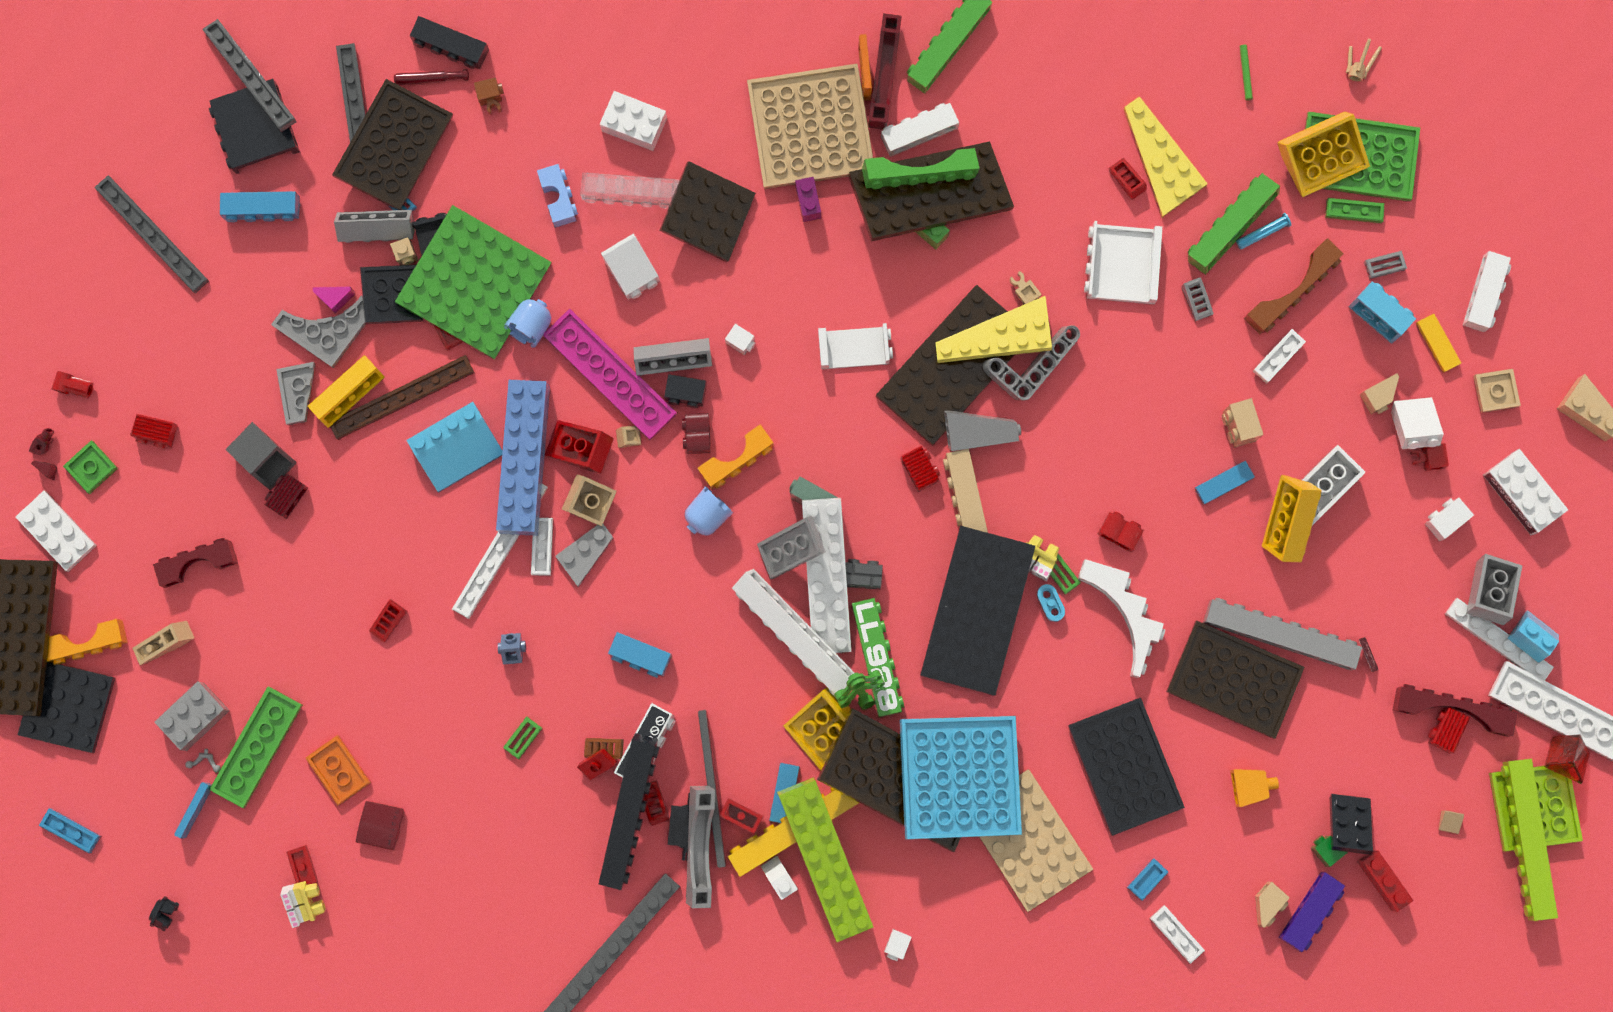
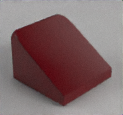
[31,461,57,480]

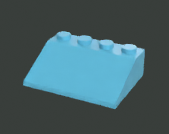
[406,402,503,493]

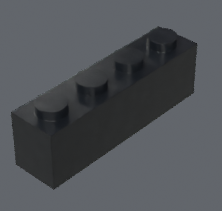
[409,16,489,69]

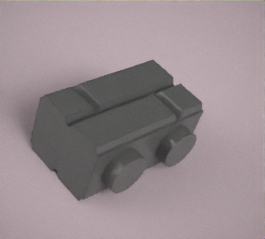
[845,559,883,590]

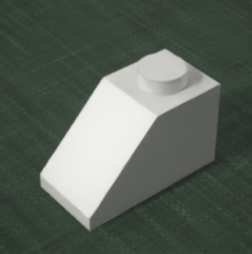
[761,856,798,900]

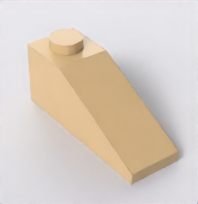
[133,621,194,665]

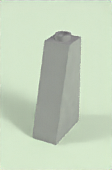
[944,410,1021,451]

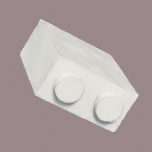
[1391,397,1444,449]

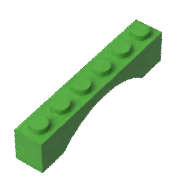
[862,148,979,189]

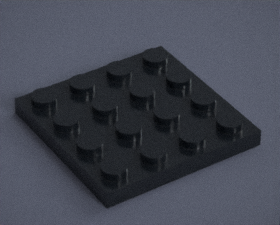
[17,662,115,753]

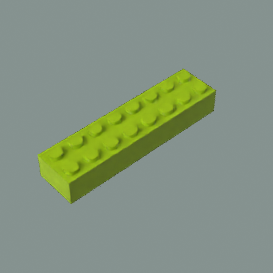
[777,777,873,942]

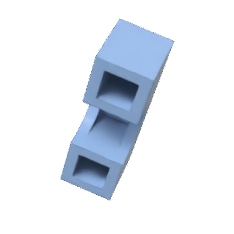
[537,164,578,228]

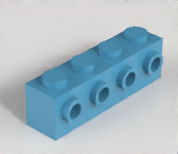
[220,191,300,222]

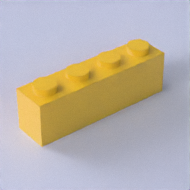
[308,355,385,428]

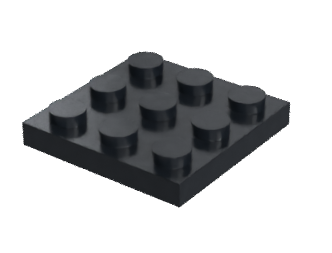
[360,265,423,324]

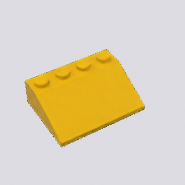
[1277,112,1370,197]
[783,687,851,770]

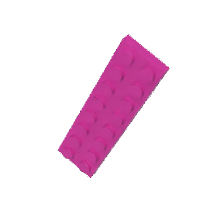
[543,309,677,440]

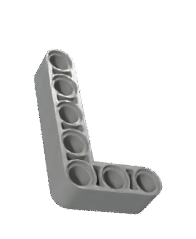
[983,325,1080,401]

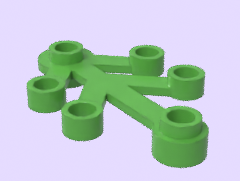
[834,670,885,710]

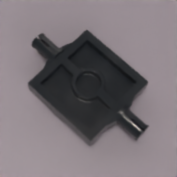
[667,793,690,861]

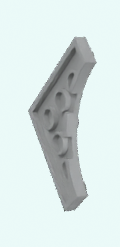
[271,295,366,368]

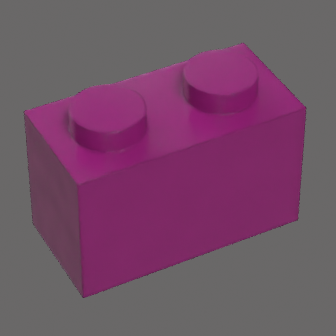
[795,176,821,222]

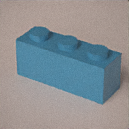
[608,632,672,678]

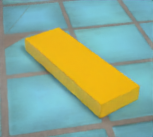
[1416,314,1461,373]

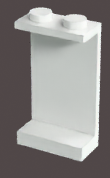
[818,323,893,370]

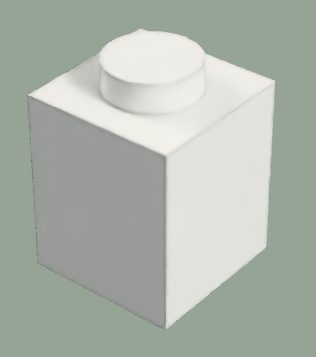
[725,324,756,355]
[884,929,912,961]

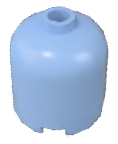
[504,299,551,348]
[684,486,734,536]

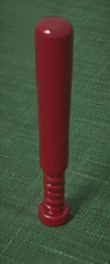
[394,69,469,85]

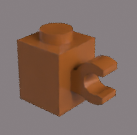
[474,77,504,115]

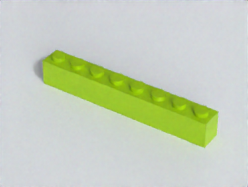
[1501,759,1558,921]

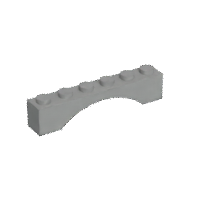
[686,786,715,908]

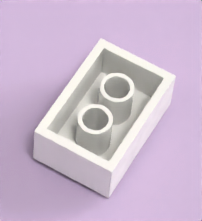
[600,91,667,151]

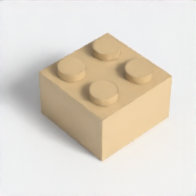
[1222,398,1264,448]

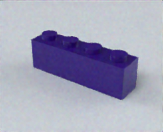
[1278,872,1345,952]

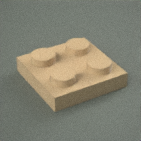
[1473,369,1521,413]

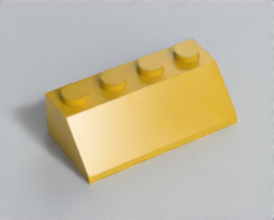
[1262,475,1322,562]

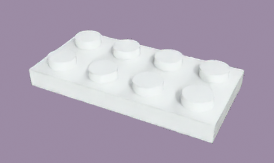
[16,491,97,572]

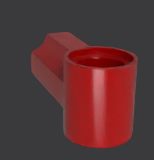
[51,371,94,398]

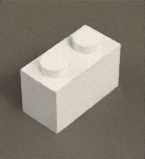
[1425,498,1474,541]

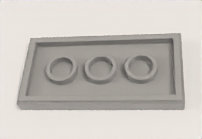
[757,516,825,580]

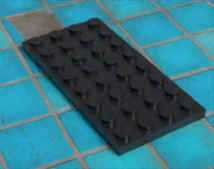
[920,525,1035,695]

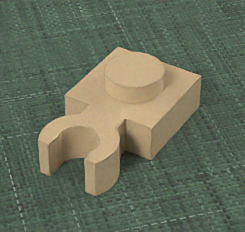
[1010,271,1042,305]

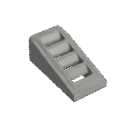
[1181,277,1214,321]

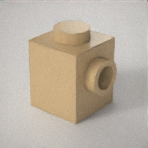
[390,237,418,265]

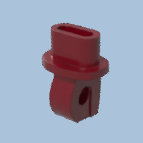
[29,428,55,455]

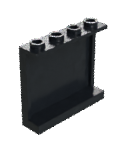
[209,79,300,174]

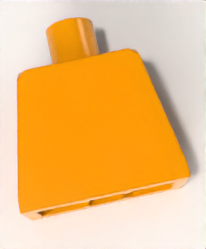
[1230,769,1279,807]

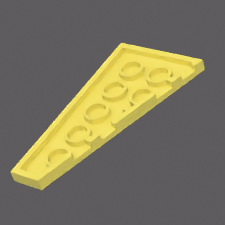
[936,296,1052,363]

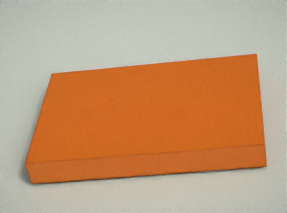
[858,34,872,101]
[306,735,371,806]

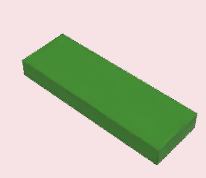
[1325,198,1384,223]

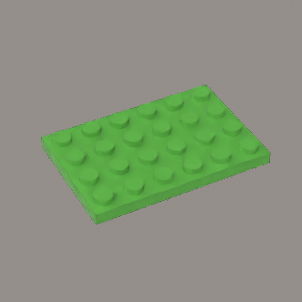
[1305,112,1420,201]

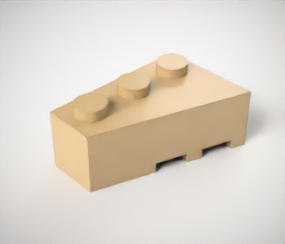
[1557,374,1613,441]

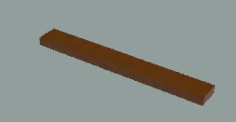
[330,355,475,440]

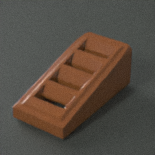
[584,738,624,759]

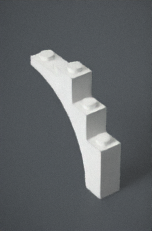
[1078,559,1165,678]

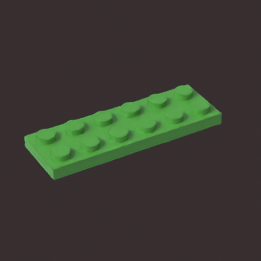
[209,686,303,808]

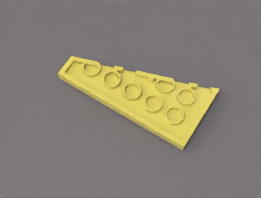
[1124,96,1208,217]

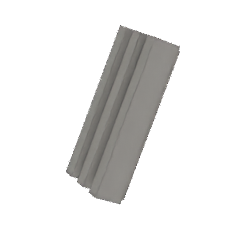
[1364,251,1407,279]

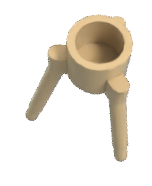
[1346,39,1382,81]

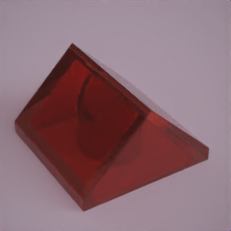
[1544,734,1590,784]

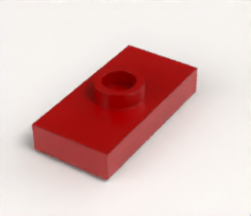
[577,748,617,780]

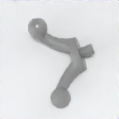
[185,749,221,773]

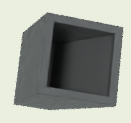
[225,422,297,490]

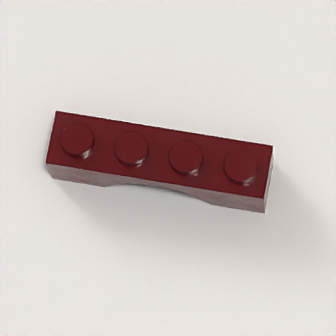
[153,538,238,588]

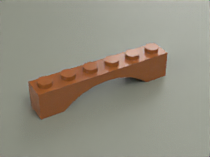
[1244,238,1344,334]

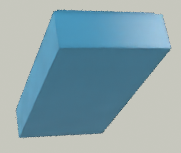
[1127,858,1168,901]

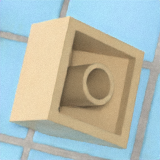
[562,474,617,526]

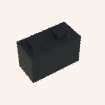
[664,374,707,408]

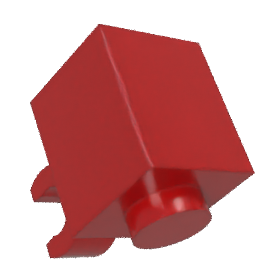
[1410,443,1449,471]

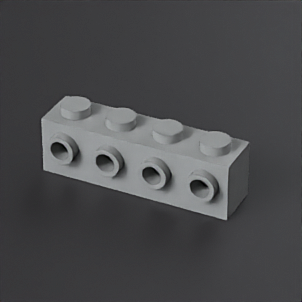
[334,210,415,243]
[633,338,712,375]

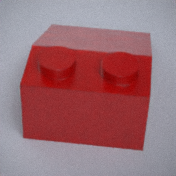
[545,420,614,474]

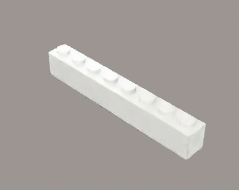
[732,569,854,696]

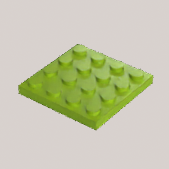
[1489,762,1583,851]

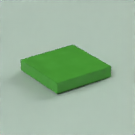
[63,440,118,494]

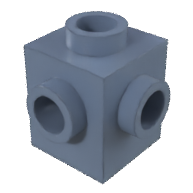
[498,633,526,664]

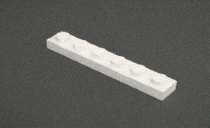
[1445,598,1554,681]

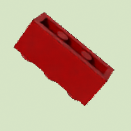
[1357,851,1414,912]

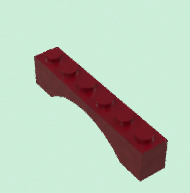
[868,13,902,129]
[1392,684,1517,737]

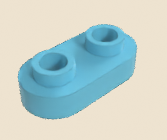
[1037,584,1065,622]

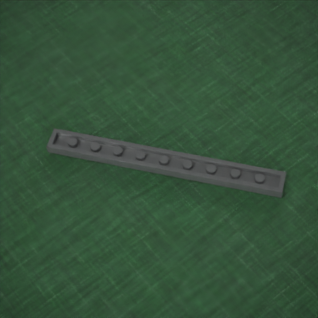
[544,873,680,1012]

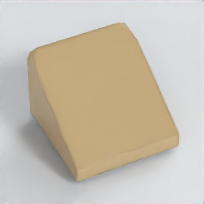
[616,426,641,448]
[1438,810,1464,834]

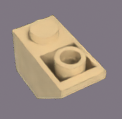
[1255,881,1290,928]

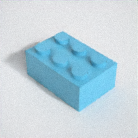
[1349,281,1416,344]

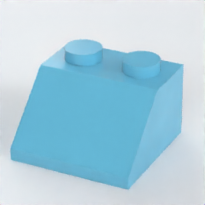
[1508,610,1559,663]

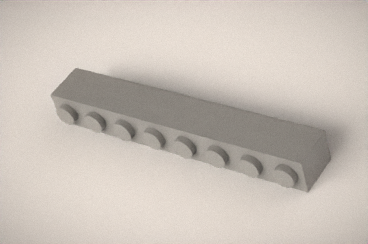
[1203,598,1362,671]

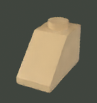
[1360,374,1399,414]

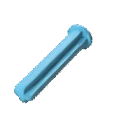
[1236,213,1292,249]

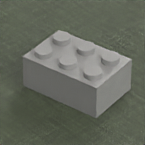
[1466,554,1523,625]
[155,681,230,751]

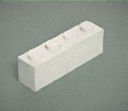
[881,103,959,157]
[1463,251,1511,332]

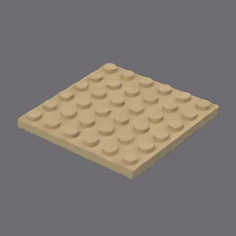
[747,64,873,189]

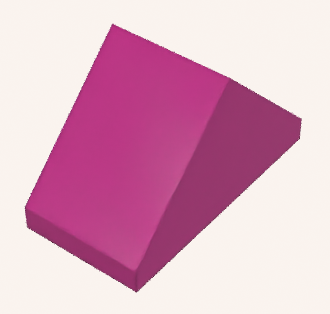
[313,287,355,314]

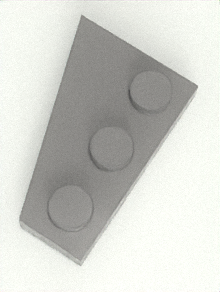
[276,362,315,425]
[556,524,613,587]

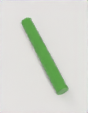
[1240,45,1253,101]

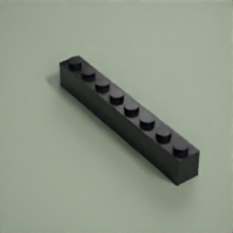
[598,733,660,890]

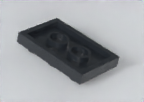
[1330,794,1373,855]

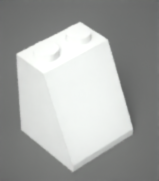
[601,233,660,300]

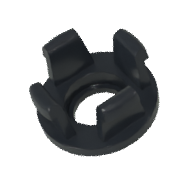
[149,896,179,931]

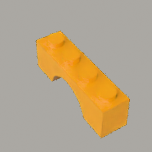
[698,424,774,489]
[47,619,128,665]

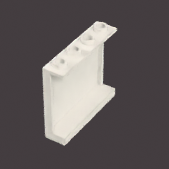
[1084,221,1163,305]

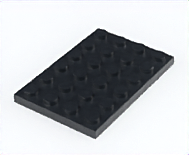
[1068,698,1185,836]

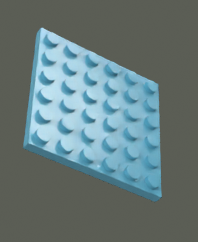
[900,716,1022,839]

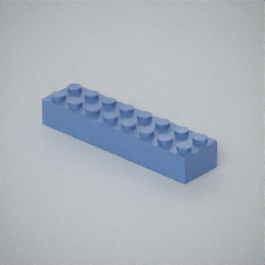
[496,380,550,536]

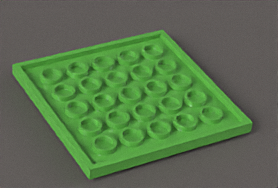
[395,205,552,360]

